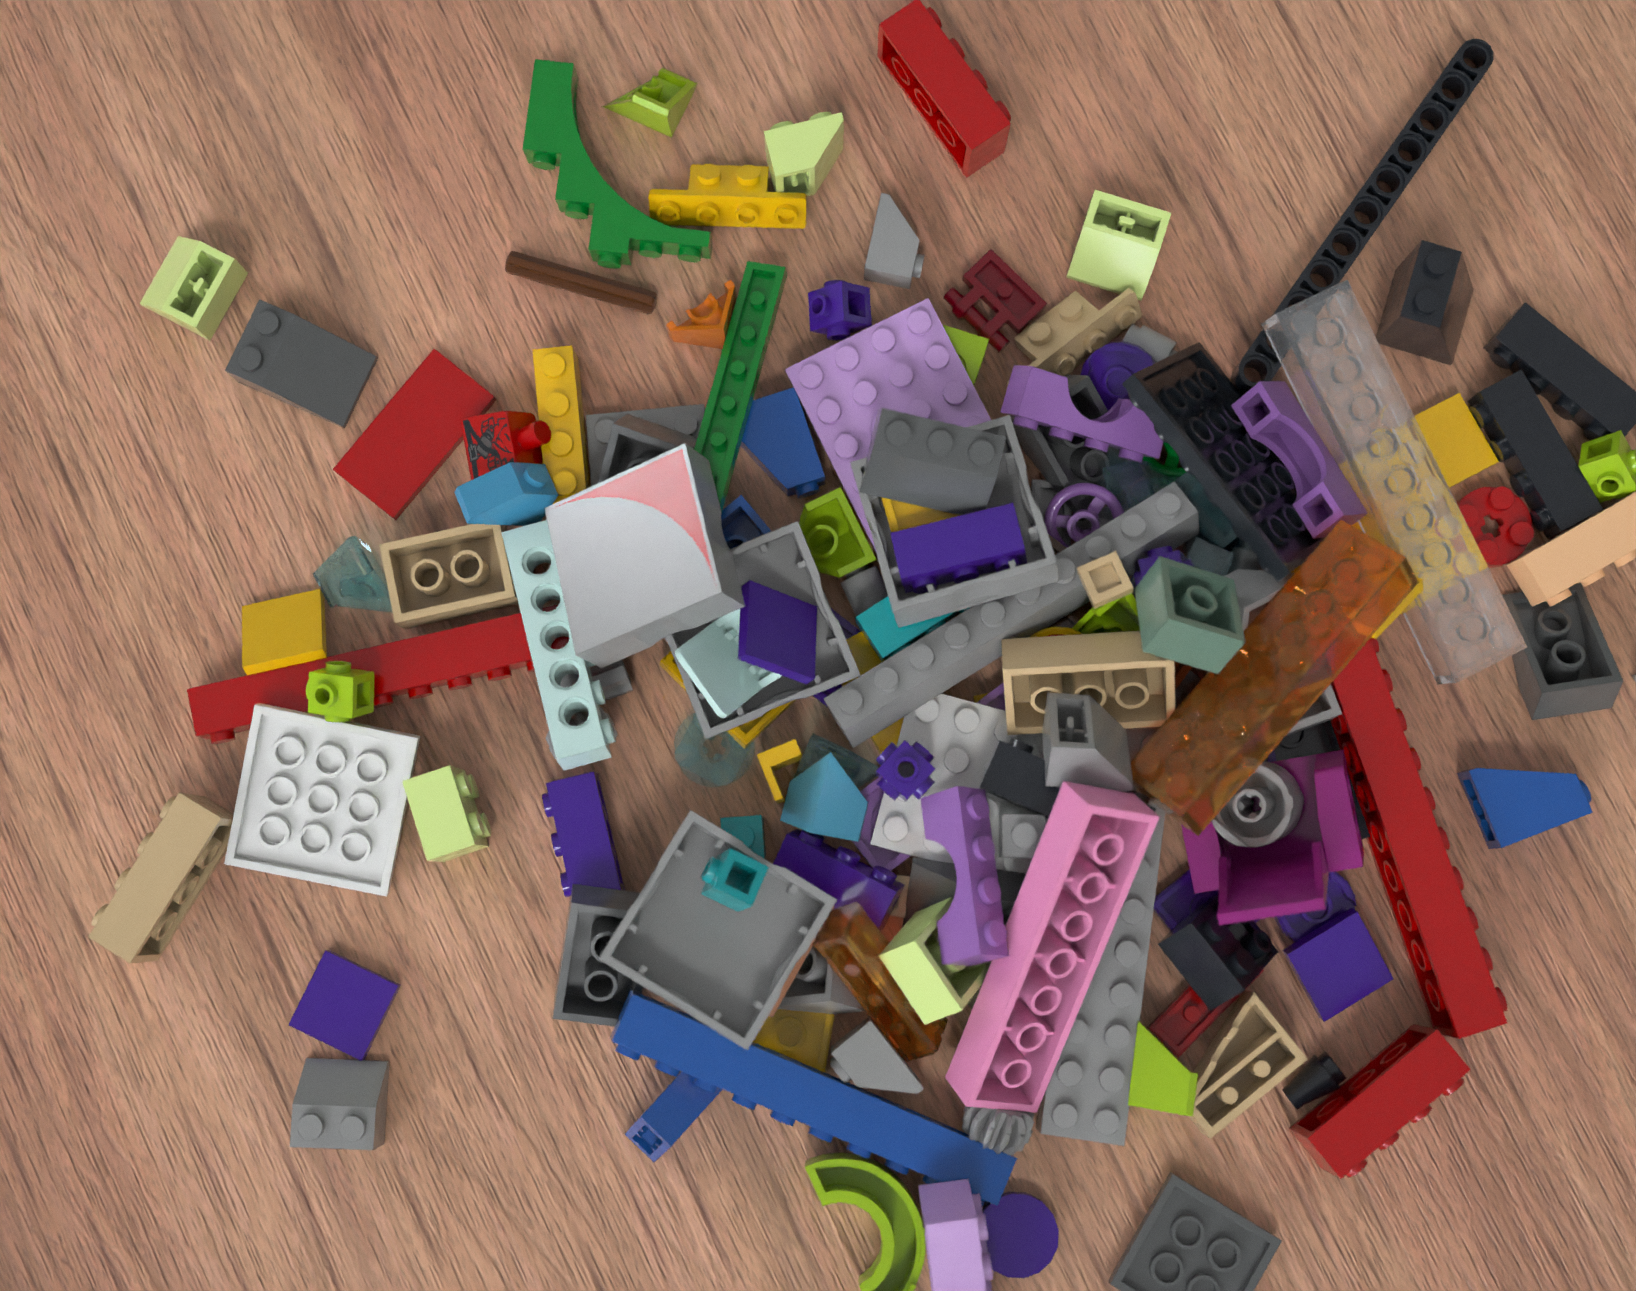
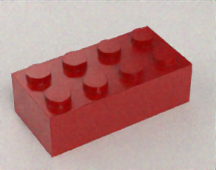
[877,0,1011,178]
[1289,1024,1471,1179]

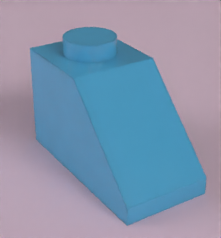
[454,462,558,526]

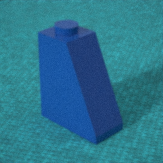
[740,387,825,499]
[1457,768,1593,849]
[625,1072,722,1163]

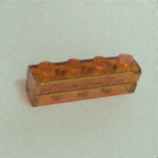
[813,902,948,1062]

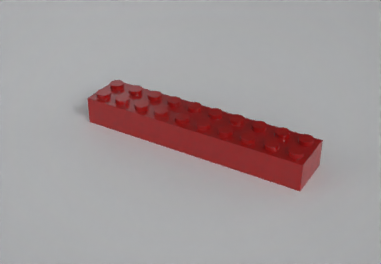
[1305,627,1508,1039]

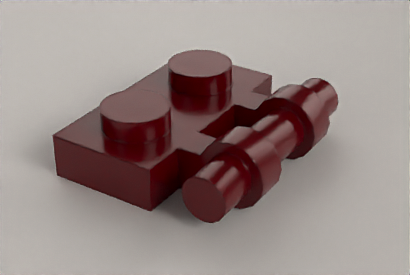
[943,249,1047,353]

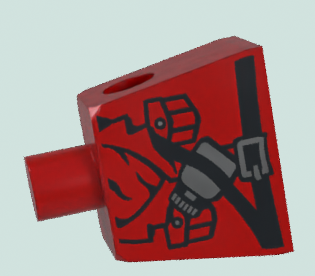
[460,411,551,480]

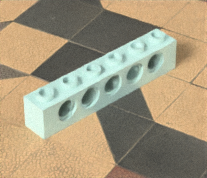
[501,520,616,771]

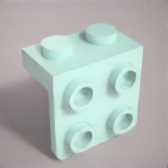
[675,609,782,718]

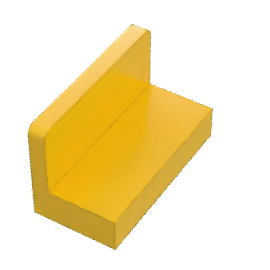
[757,739,803,804]

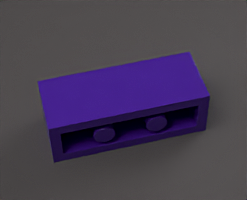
[890,503,1027,594]
[542,771,625,897]
[773,829,905,935]

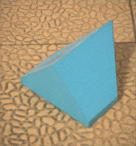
[780,752,869,842]

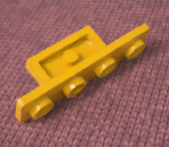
[648,164,806,229]

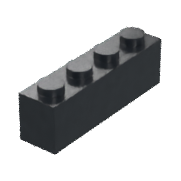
[1483,302,1636,441]
[1468,369,1603,538]
[980,738,1157,819]

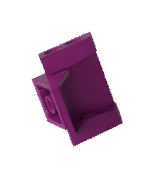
[1176,750,1364,925]

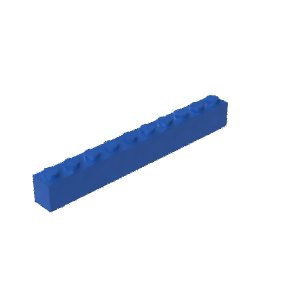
[610,990,1017,1207]

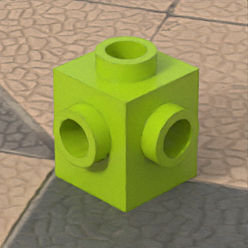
[1578,430,1636,503]
[306,661,375,723]

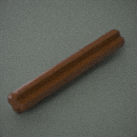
[505,251,657,314]

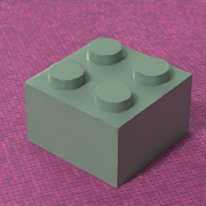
[1135,556,1245,674]

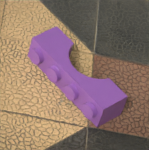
[1000,365,1164,463]
[1231,381,1368,539]
[920,786,1009,966]

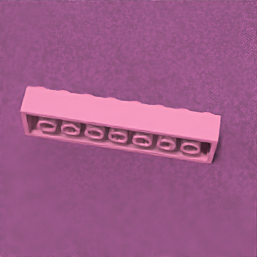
[945,781,1159,1113]

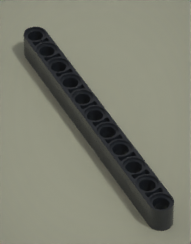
[1231,39,1494,396]

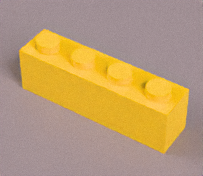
[532,345,591,504]

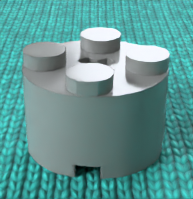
[1209,761,1304,847]

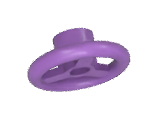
[1044,483,1124,548]

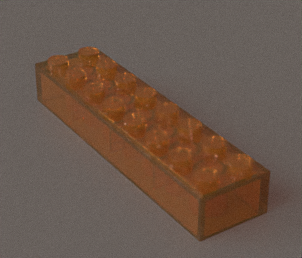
[1130,520,1418,836]

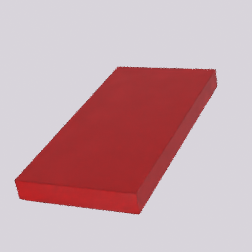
[332,349,497,521]

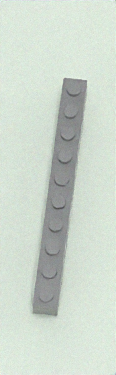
[824,481,1199,748]

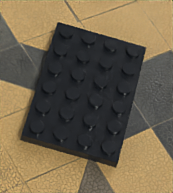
[1122,342,1337,582]

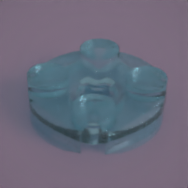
[674,713,755,788]

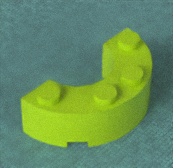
[805,1153,926,1291]

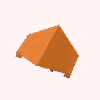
[666,279,737,349]

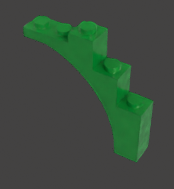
[522,59,713,269]

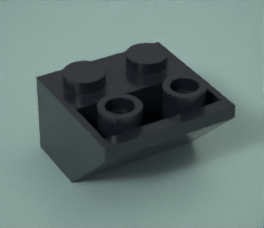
[1158,892,1278,1011]

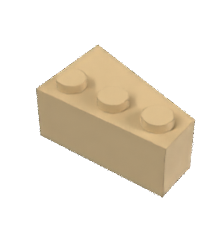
[1188,990,1308,1139]

